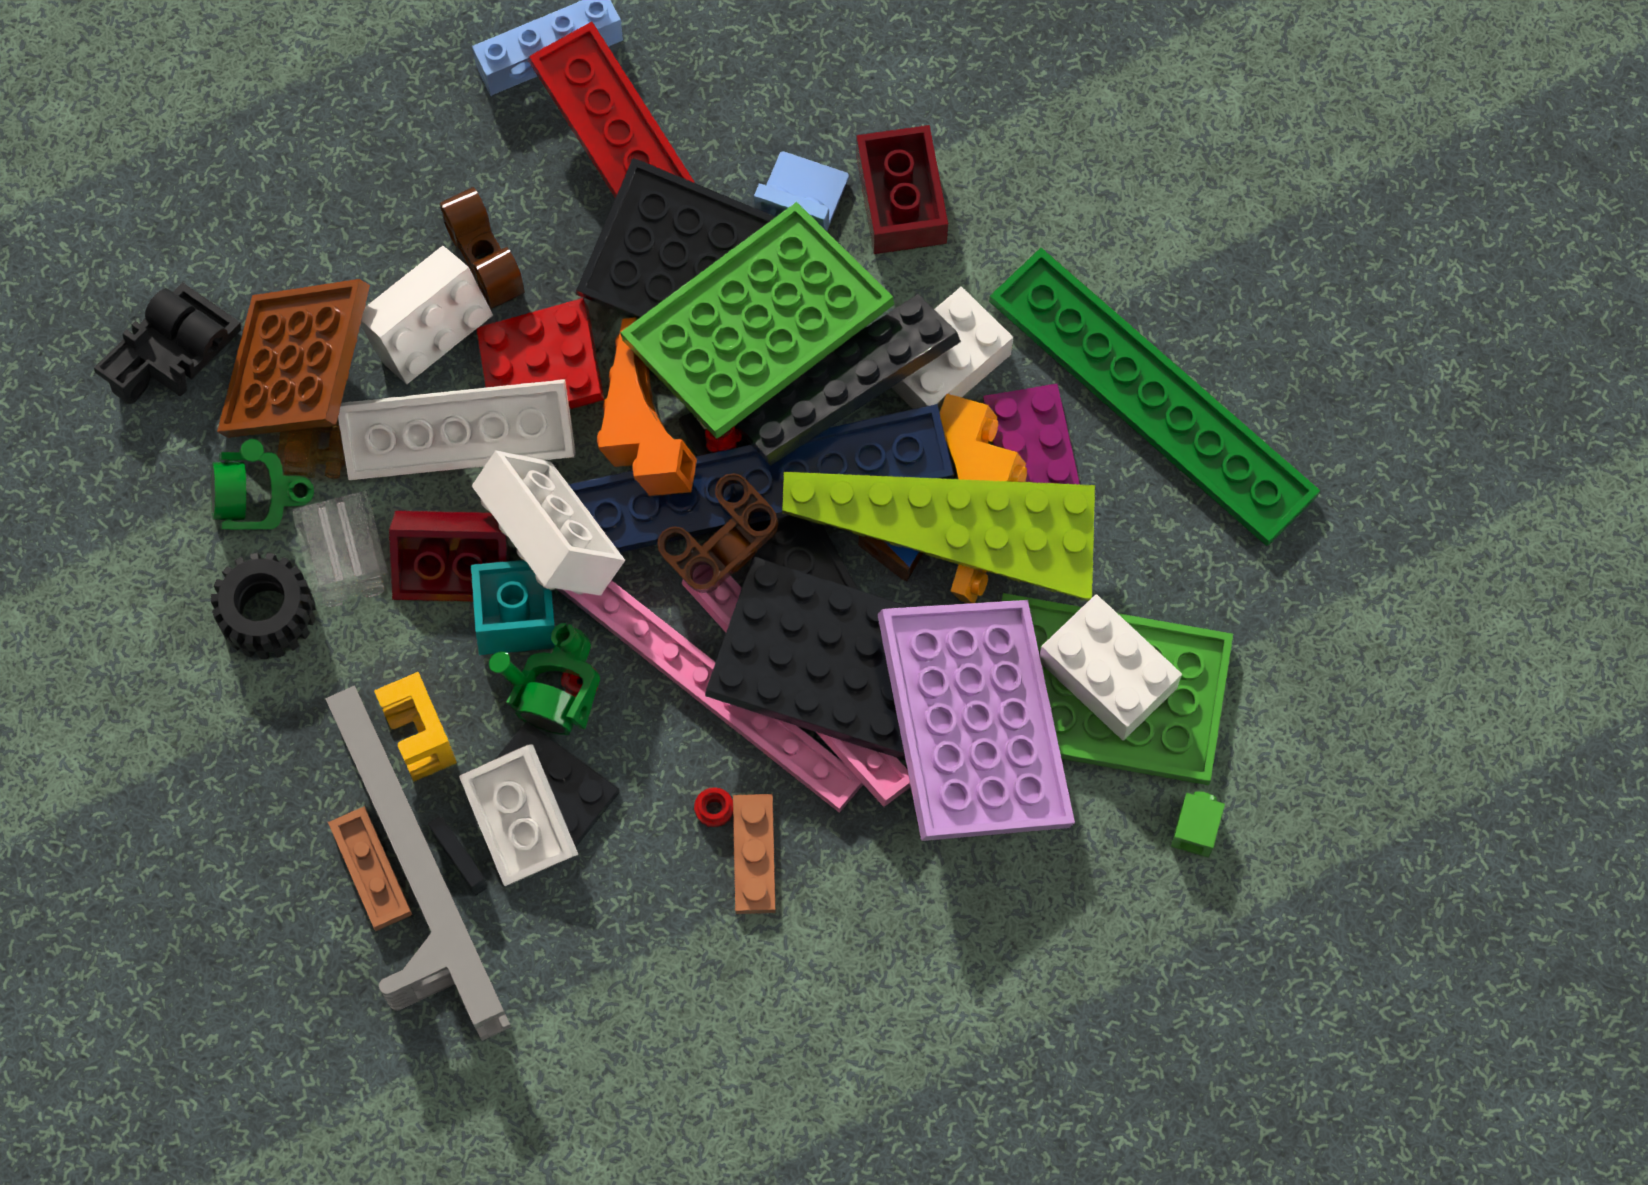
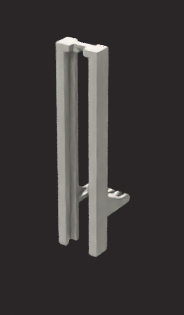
[325,685,511,1041]

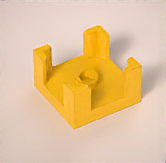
[374,672,457,782]

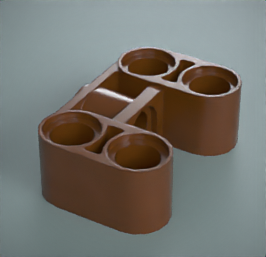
[439,187,525,309]
[657,473,779,593]

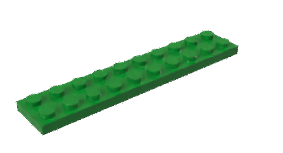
[989,248,1320,547]

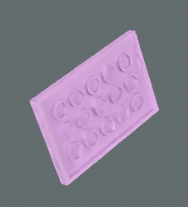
[878,600,1075,841]

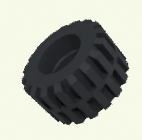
[211,553,316,659]

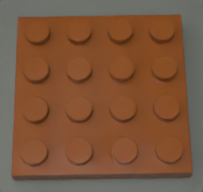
[217,279,370,438]

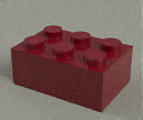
[856,125,948,254]

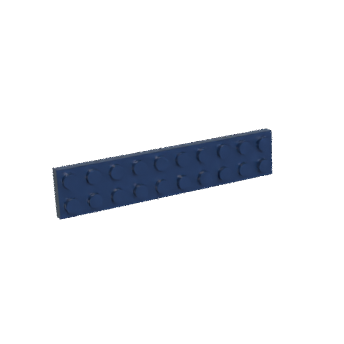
[568,404,954,553]

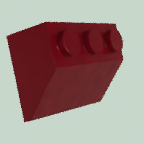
[389,511,512,602]

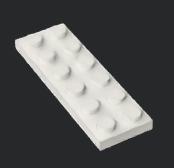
[338,379,576,480]

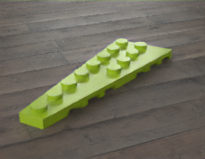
[782,472,1095,601]

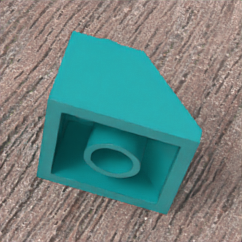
[471,560,555,655]

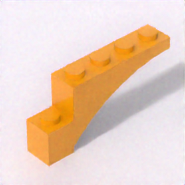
[939,394,1027,604]

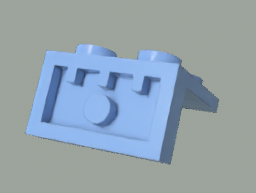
[754,151,849,231]

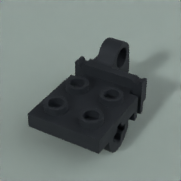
[94,282,241,404]

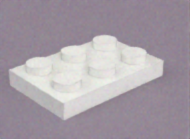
[459,744,578,886]

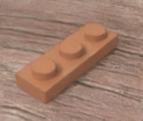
[733,794,776,914]
[328,806,412,932]

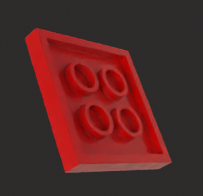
[477,298,604,409]

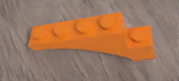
[597,317,697,496]

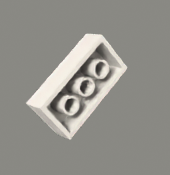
[472,450,625,596]

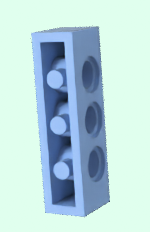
[472,0,623,96]

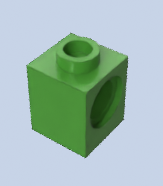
[1171,792,1225,858]

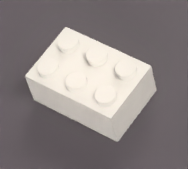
[360,246,493,385]
[891,287,1013,412]
[1040,594,1182,741]

